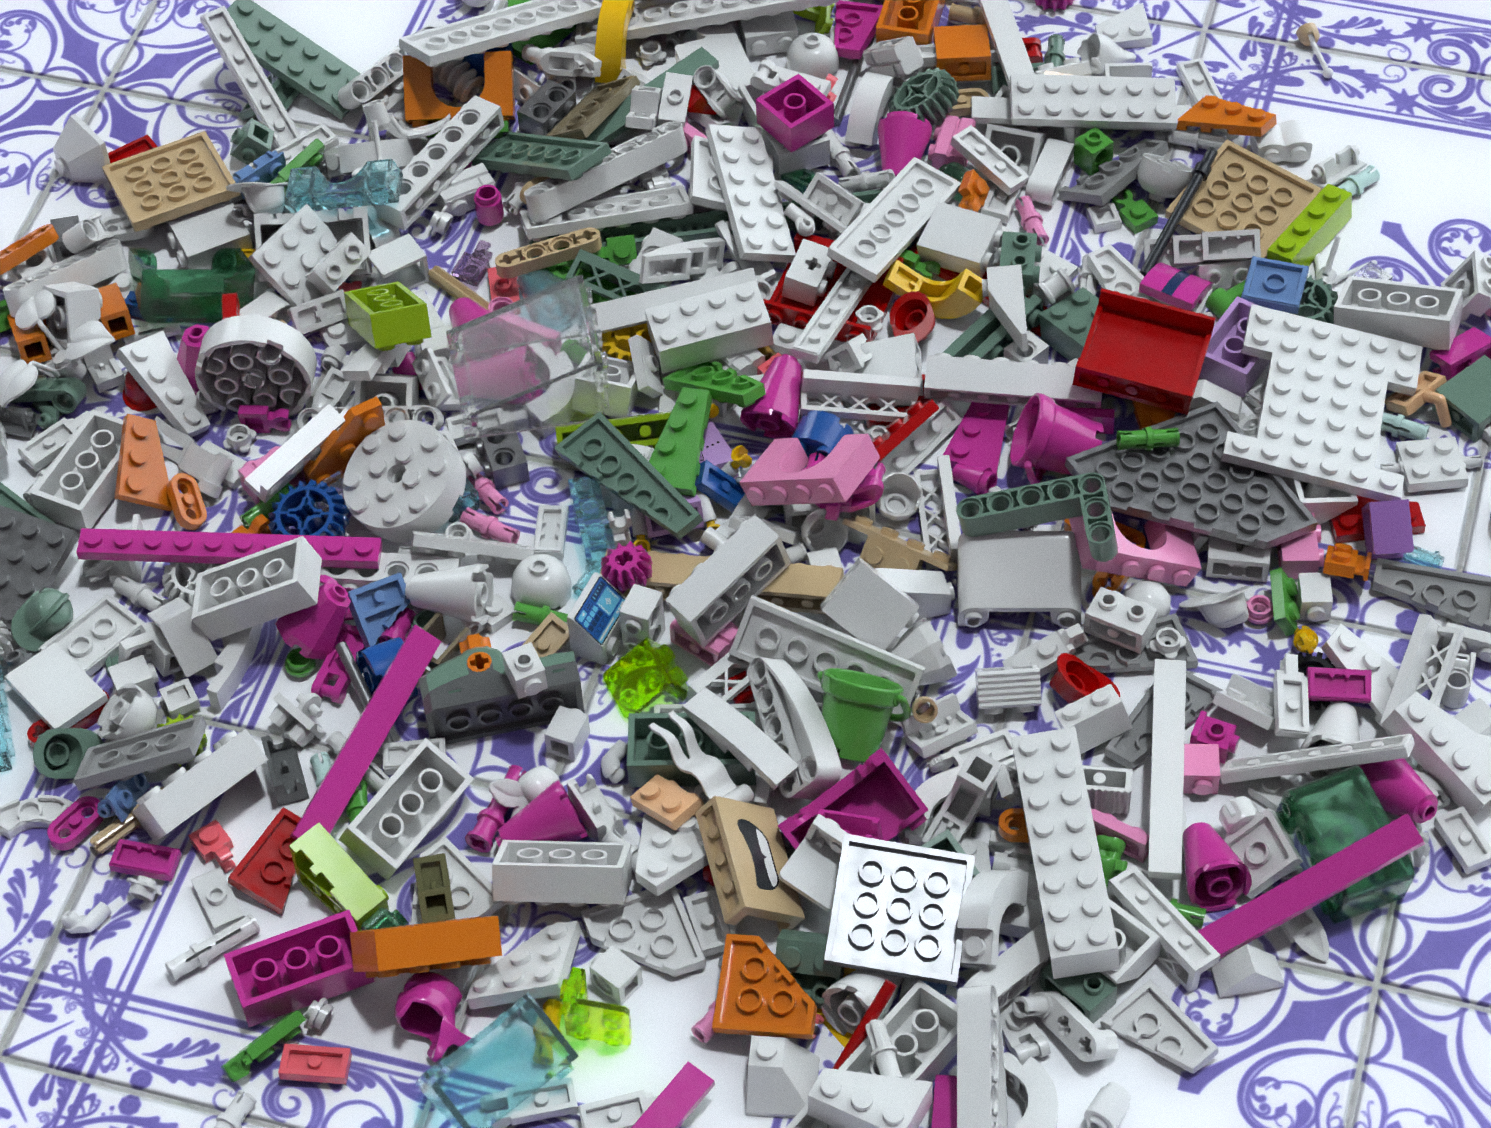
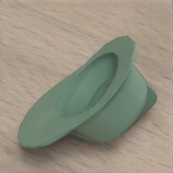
[11,588,74,652]
[32,728,104,779]

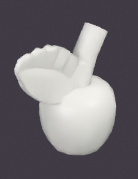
[488,765,561,819]

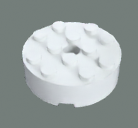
[195,313,317,416]
[343,420,466,543]

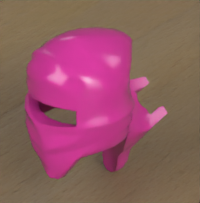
[394,971,472,1062]

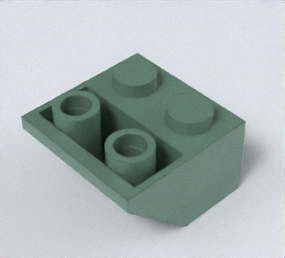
[775,929,845,1009]

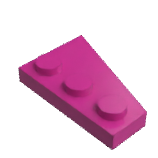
[834,0,883,59]

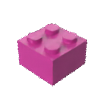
[756,74,834,153]

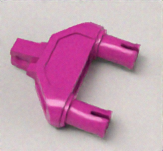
[801,453,886,521]

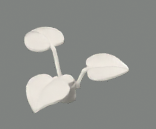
[339,99,451,178]
[0,290,115,408]

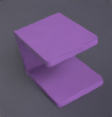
[1361,499,1414,560]

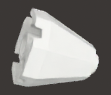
[890,617,957,686]

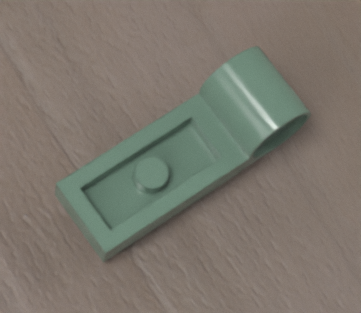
[9,375,87,414]

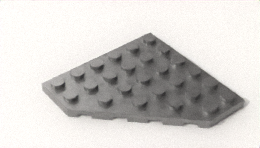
[1065,401,1318,550]

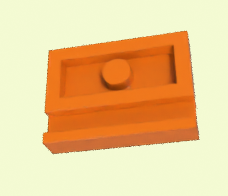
[1323,543,1372,581]

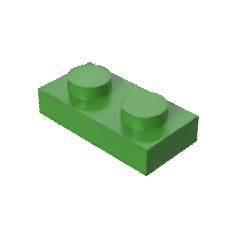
[1270,568,1300,636]

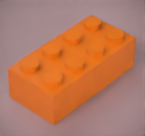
[876,0,946,45]
[350,916,502,978]

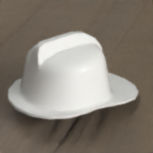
[226,182,290,215]
[1179,586,1250,628]

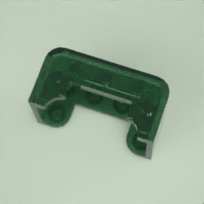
[1276,765,1415,924]

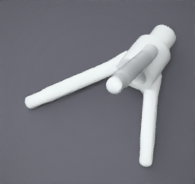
[1314,236,1377,286]

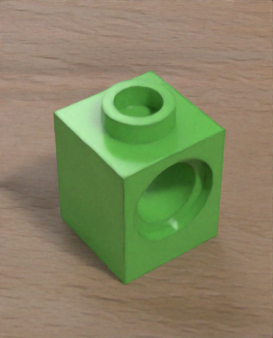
[1073,127,1114,176]

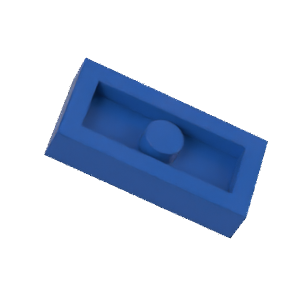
[695,460,745,513]

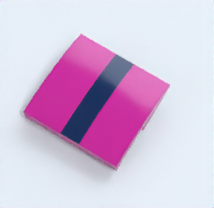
[1138,262,1213,311]

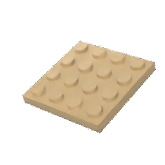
[102,131,240,232]
[1165,140,1322,260]

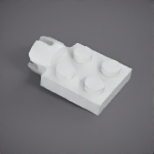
[1219,796,1303,899]

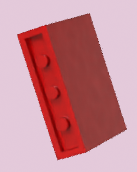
[763,232,904,343]
[1072,288,1216,415]

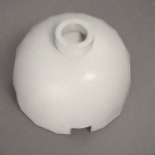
[787,33,839,79]
[1137,153,1193,202]
[511,554,572,609]
[97,683,157,742]

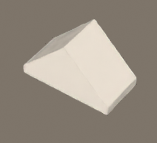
[1211,944,1284,998]

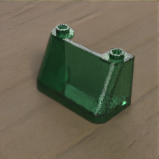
[128,248,255,323]

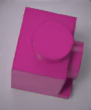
[1190,711,1240,764]

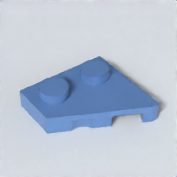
[348,572,410,648]

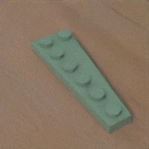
[554,411,703,539]

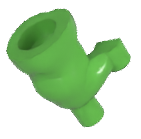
[1096,835,1128,888]

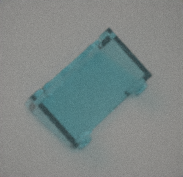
[415,992,579,1128]

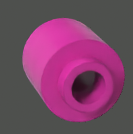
[474,185,504,226]

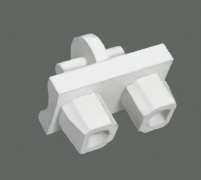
[268,692,327,748]

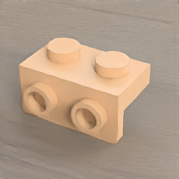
[630,774,704,831]

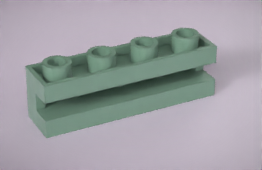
[942,287,1044,360]

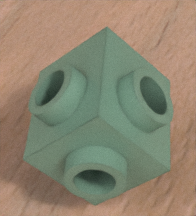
[230,118,274,165]

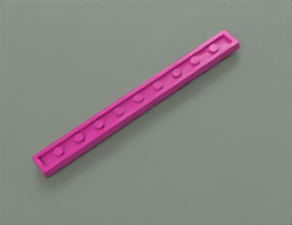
[76,528,382,569]

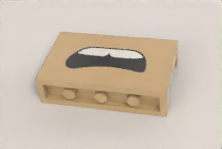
[695,796,805,932]

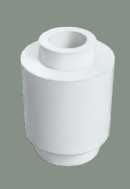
[1084,1082,1131,1128]

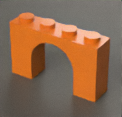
[403,51,515,128]
[7,282,135,364]

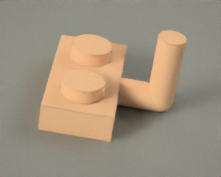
[1385,370,1452,428]

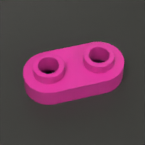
[47,796,104,851]

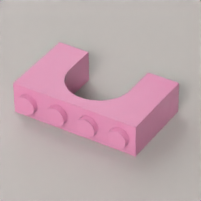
[739,433,880,506]
[1069,514,1202,587]

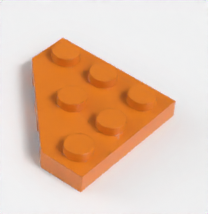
[303,396,385,487]
[712,934,817,1040]

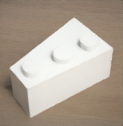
[808,1068,933,1128]

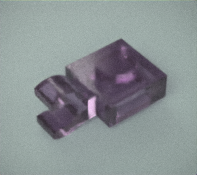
[451,240,493,287]

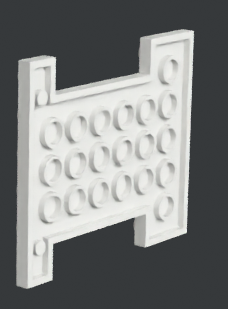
[1221,304,1423,501]

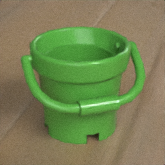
[817,668,911,762]

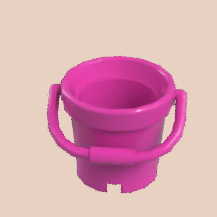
[1010,393,1104,484]

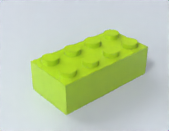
[344,281,432,351]

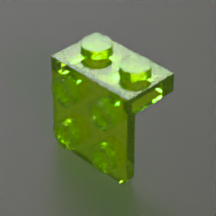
[603,637,688,719]
[560,967,632,1046]

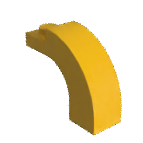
[595,0,635,83]
[883,260,984,319]

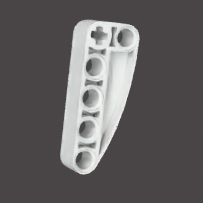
[748,657,842,800]
[957,985,1008,1128]

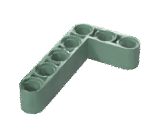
[956,472,1118,562]

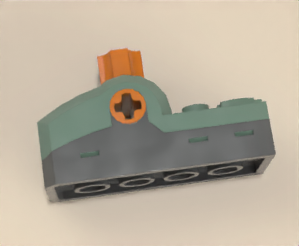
[418,633,585,745]

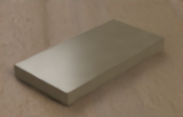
[546,75,641,140]

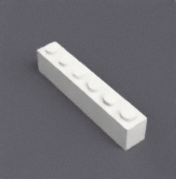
[924,353,1102,408]

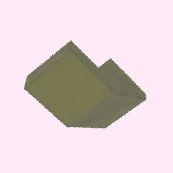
[413,853,455,923]

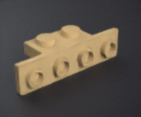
[842,515,958,571]

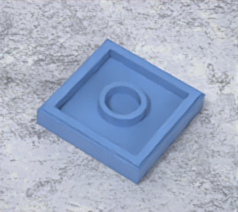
[1241,256,1309,314]

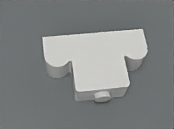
[675,21,754,91]

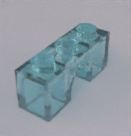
[568,476,615,570]

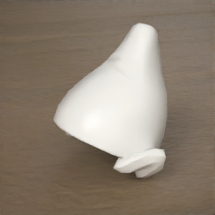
[1076,32,1136,76]

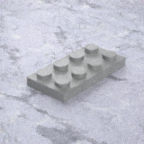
[73,715,207,791]

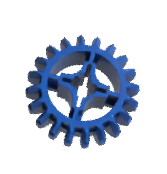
[268,479,349,536]

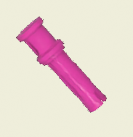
[465,765,526,853]

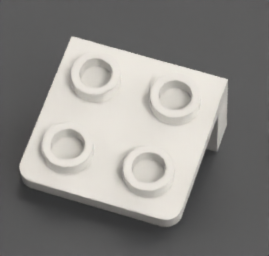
[779,814,850,912]

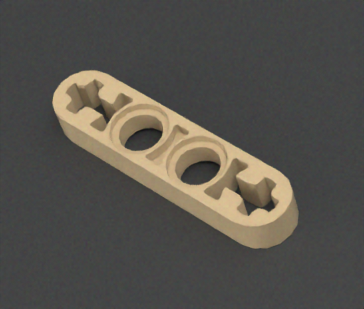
[495,227,602,278]

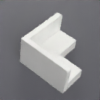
[147,597,218,677]

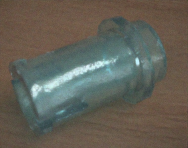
[1403,545,1445,569]
[572,560,602,597]

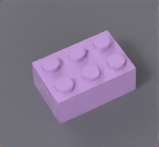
[1199,296,1270,398]

